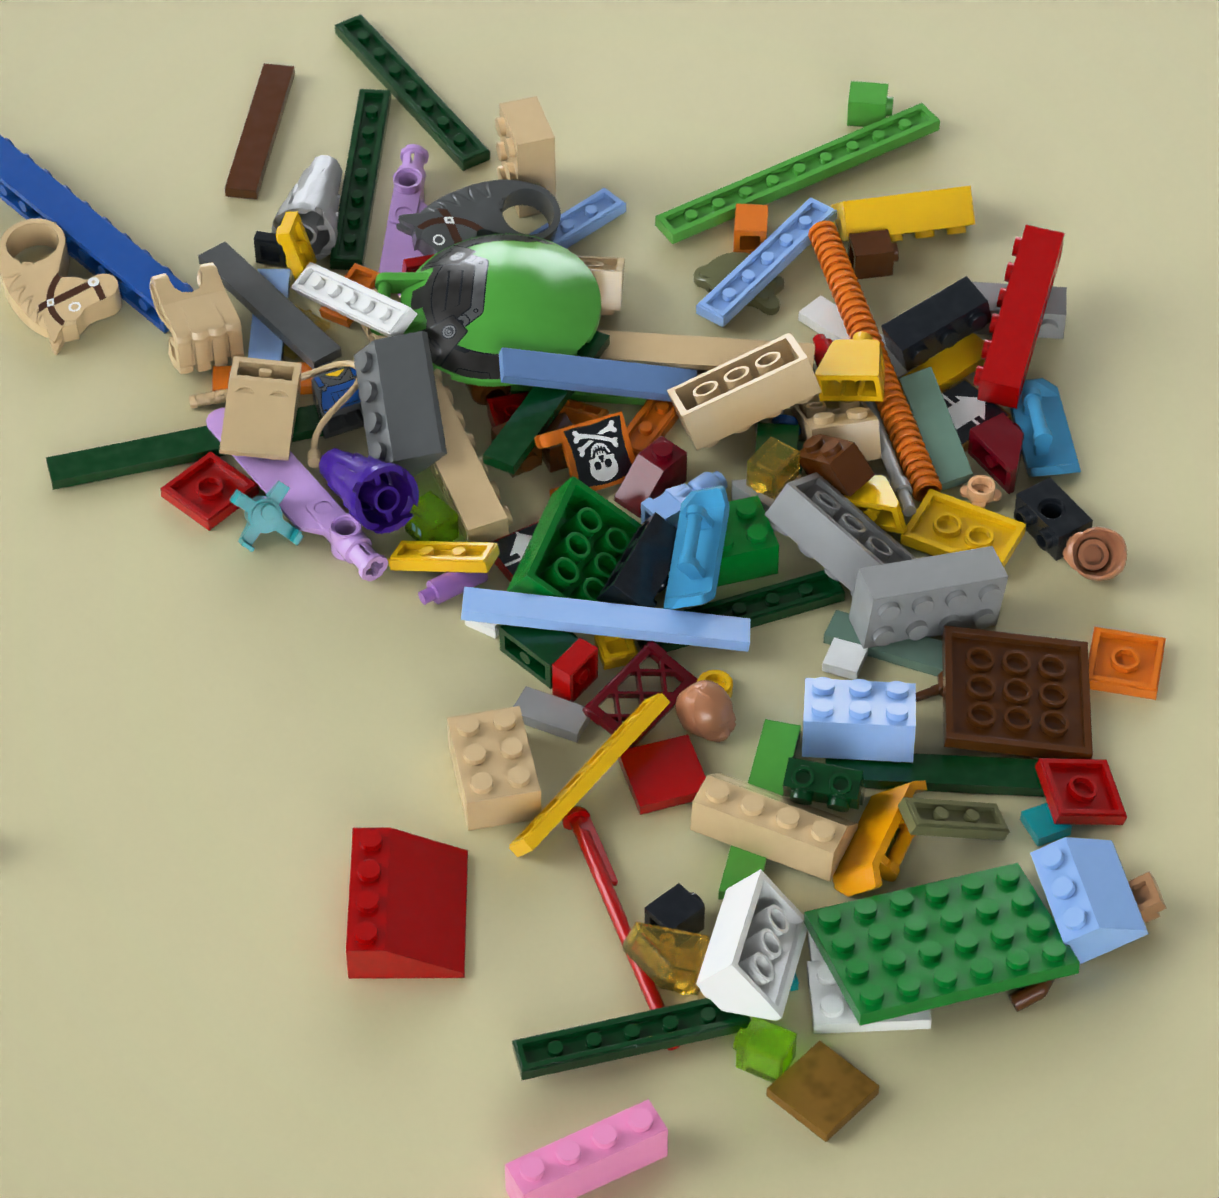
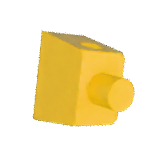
[815,332,885,402]

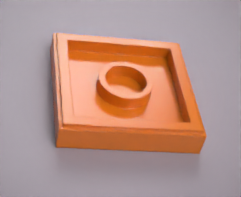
[1088,626,1166,700]

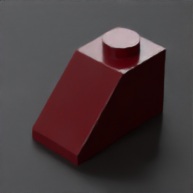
[967,413,1024,494]
[614,435,687,518]

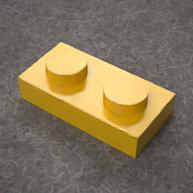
[276,211,317,281]

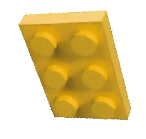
[900,489,1026,567]

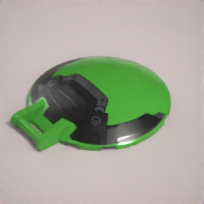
[370,234,601,387]

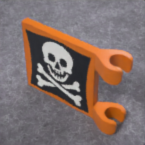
[534,411,635,497]

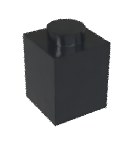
[644,883,705,953]

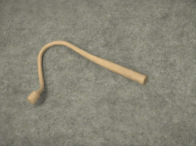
[189,360,358,468]

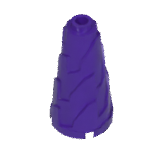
[319,448,419,534]

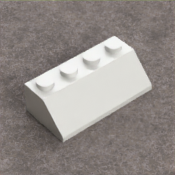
[696,870,808,1021]

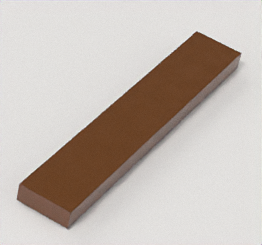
[225,63,295,199]

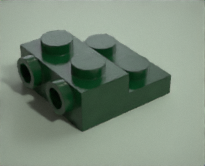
[783,757,866,812]

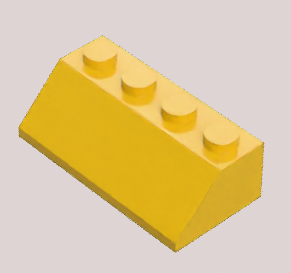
[831,185,975,242]

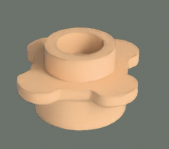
[960,475,1002,508]

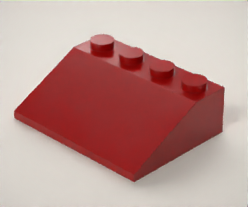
[346,827,468,979]

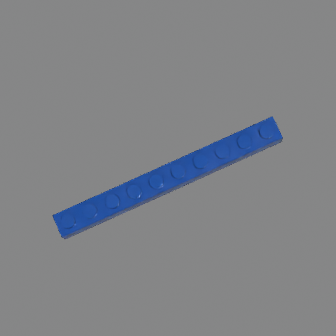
[0,135,194,333]

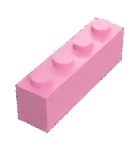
[505,1099,668,1198]

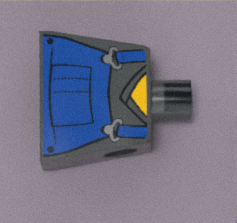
[311,362,364,439]

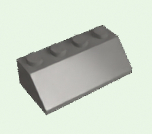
[765,472,916,597]

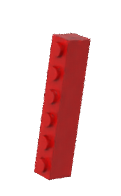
[973,225,1065,409]

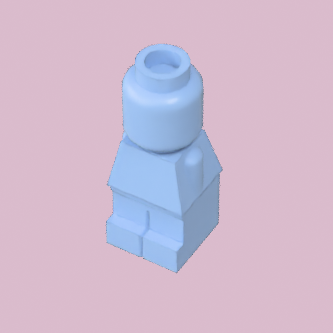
[641,471,728,528]

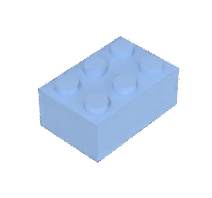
[802,677,916,763]

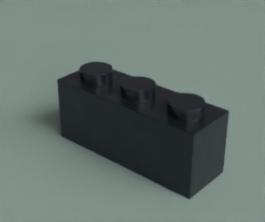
[881,276,992,371]
[596,512,677,608]

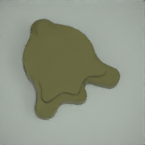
[694,252,784,315]

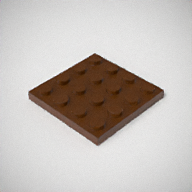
[942,626,1093,759]

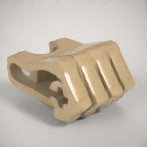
[150,262,244,374]

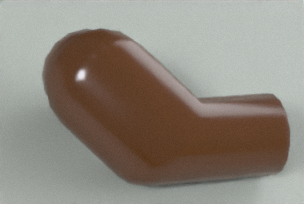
[1008,979,1055,1012]

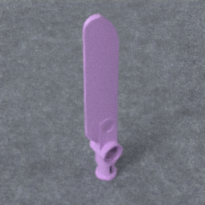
[379,144,429,296]
[206,408,388,581]

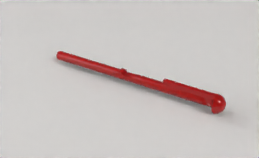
[562,806,679,1050]

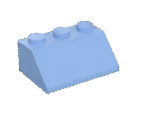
[1030,837,1149,964]

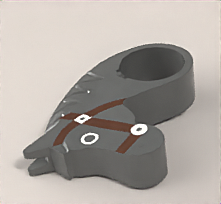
[396,179,561,256]

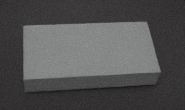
[513,686,591,743]

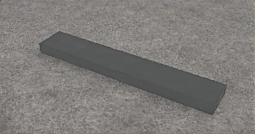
[198,242,342,369]

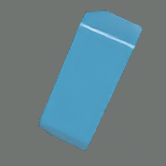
[1010,378,1081,477]
[663,486,730,610]

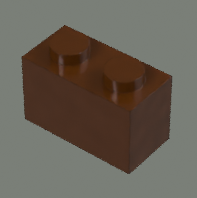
[795,434,875,497]

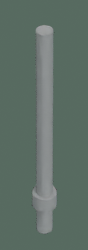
[864,401,916,517]

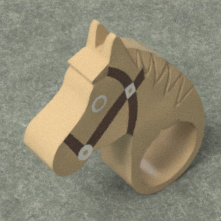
[0,218,122,355]

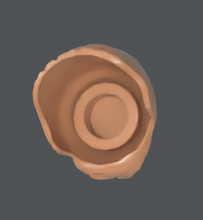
[1062,526,1127,581]
[675,680,736,742]

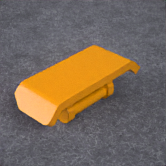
[833,780,927,897]

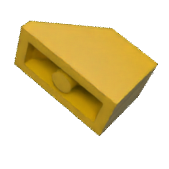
[844,475,907,534]

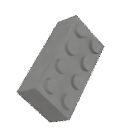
[849,546,1008,649]

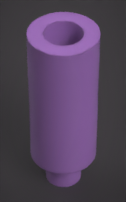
[418,572,488,605]

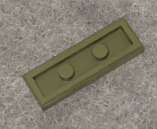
[898,797,1010,840]

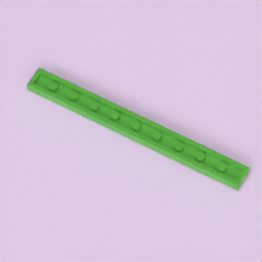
[655,103,940,244]

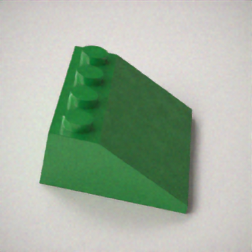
[507,476,641,602]

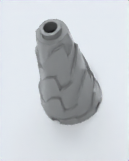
[271,155,343,260]

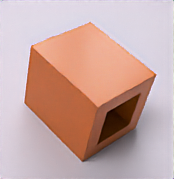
[733,204,768,254]

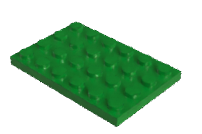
[804,862,1080,1026]

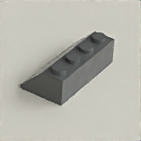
[354,331,447,477]

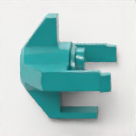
[229,480,304,552]

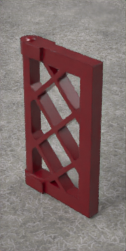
[582,641,697,749]

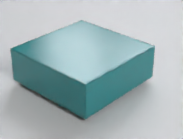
[1020,803,1072,847]

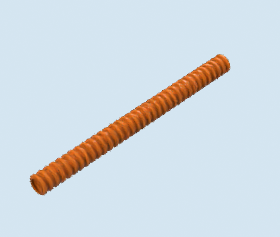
[808,221,942,502]

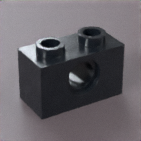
[1014,477,1093,561]

